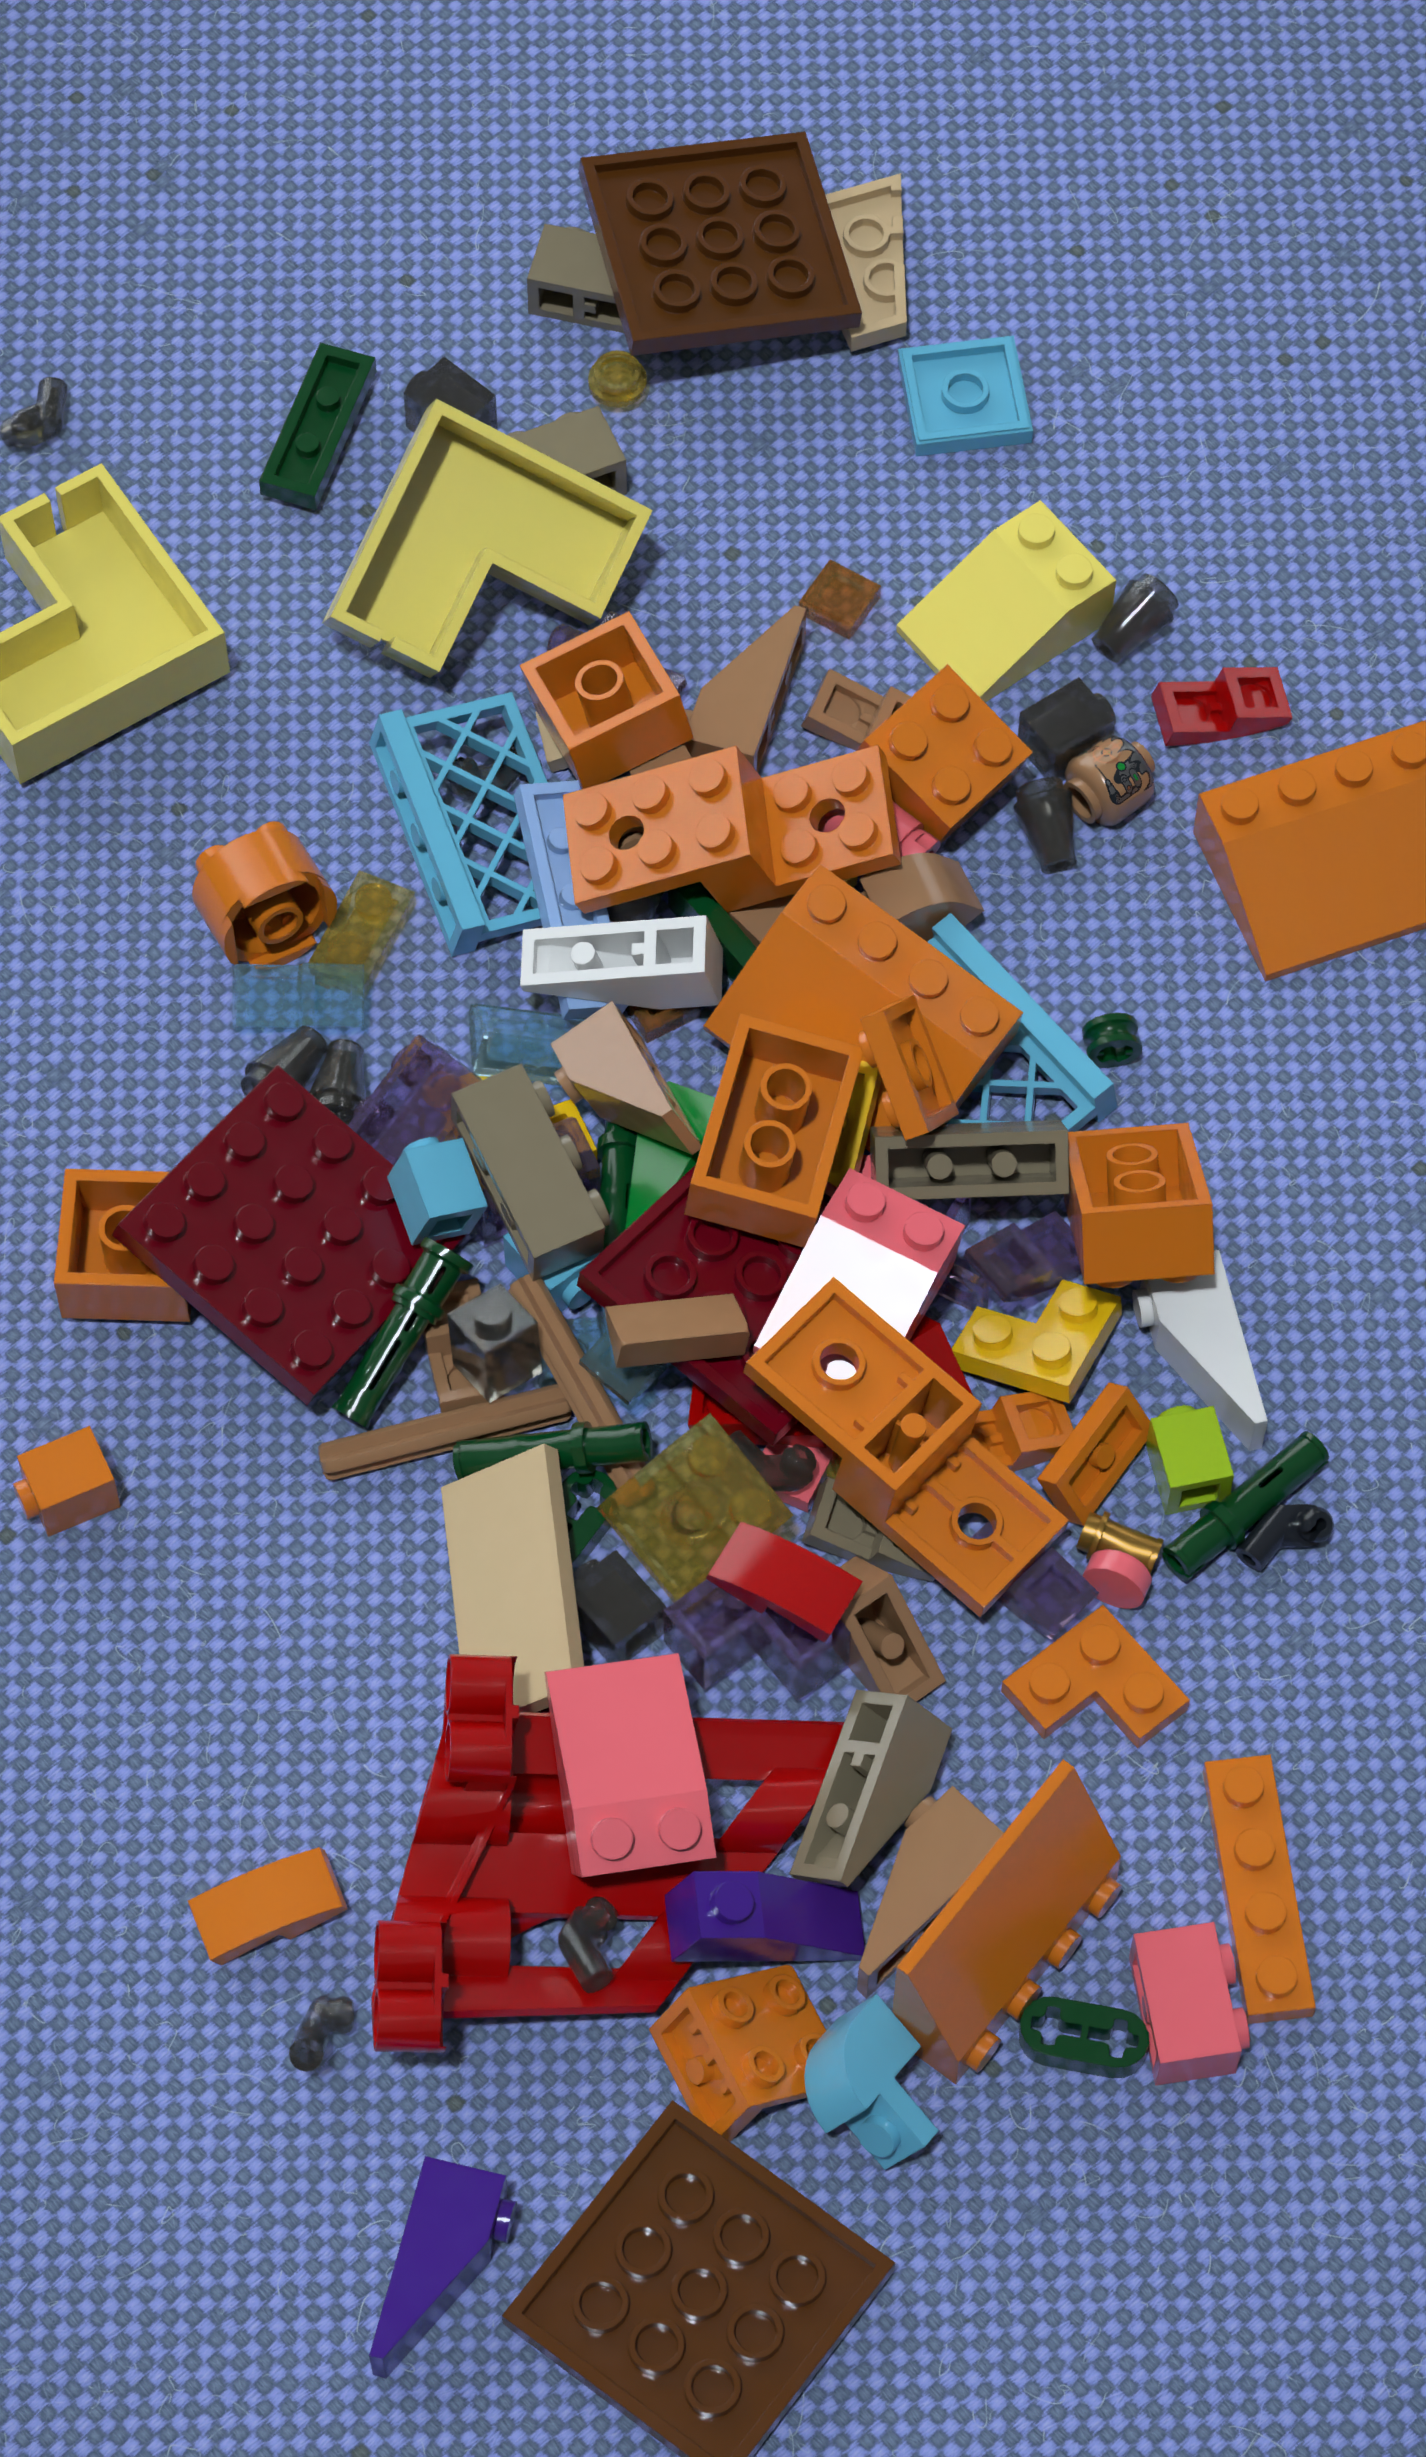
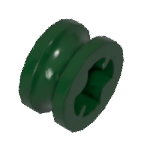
[1082,1013,1143,1068]

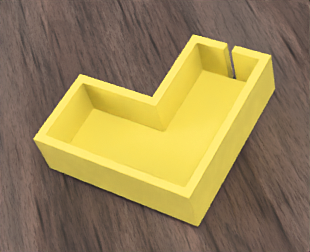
[322,399,653,678]
[0,463,230,784]

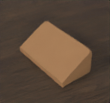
[604,1294,750,1368]

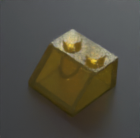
[597,1413,794,1610]

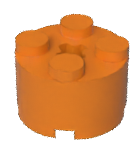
[192,821,337,970]

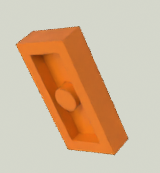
[1037,1382,1150,1526]

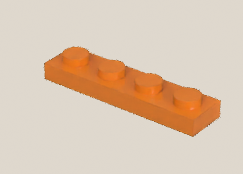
[1202,1754,1316,2024]

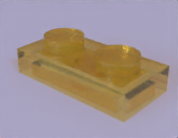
[305,870,416,1002]

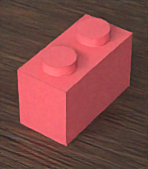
[1129,1922,1250,2086]

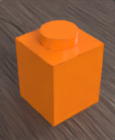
[13,1426,121,1537]

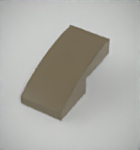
[801,1477,935,1582]

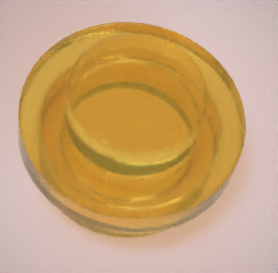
[588,350,647,408]

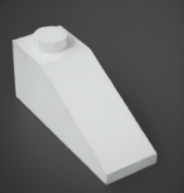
[520,915,723,1010]
[1132,1250,1268,1451]

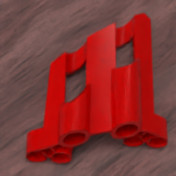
[371,1654,844,2053]

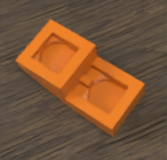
[971,1392,1074,1472]
[188,1847,348,1965]

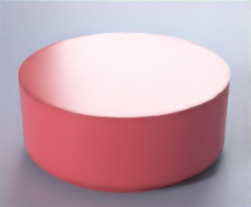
[1082,1549,1152,1609]

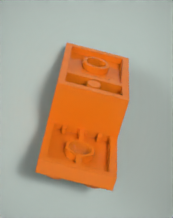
[563,745,901,914]
[743,1276,1069,1617]

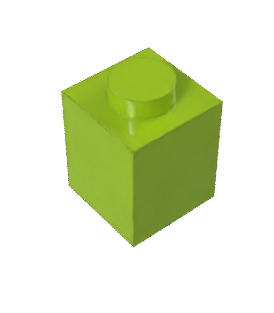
[1146,1405,1234,1515]

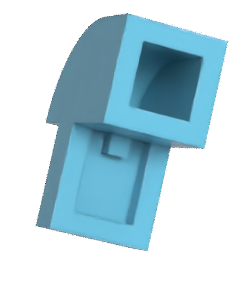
[804,1994,939,2170]

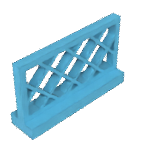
[369,692,547,957]
[928,913,1118,1132]

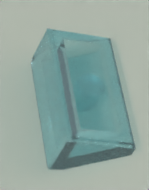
[469,1003,587,1086]

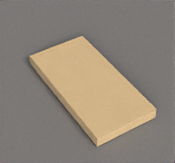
[441,1444,584,1713]

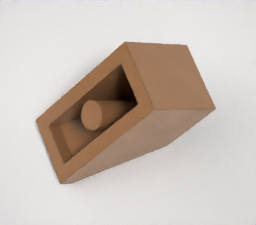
[828,1556,946,1702]

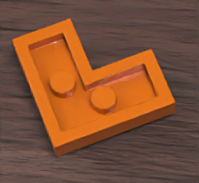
[1001,1605,1190,1749]

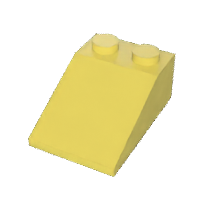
[896,500,1116,703]

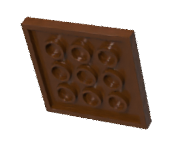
[578,131,862,356]
[502,2100,895,2457]

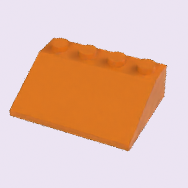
[1193,720,1426,982]
[703,864,1023,1152]
[892,1759,1122,2084]

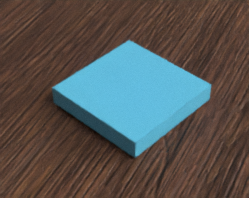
[898,335,1033,456]

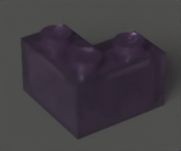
[663,1580,851,1701]

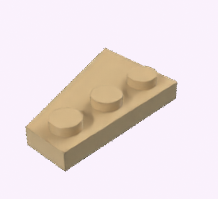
[825,173,907,352]

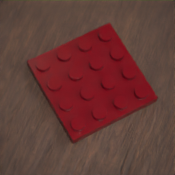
[112,1065,467,1405]
[577,1165,837,1447]

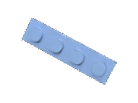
[514,780,628,1020]

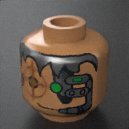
[1063,735,1155,826]

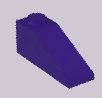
[664,1871,865,1962]
[369,2156,517,2378]

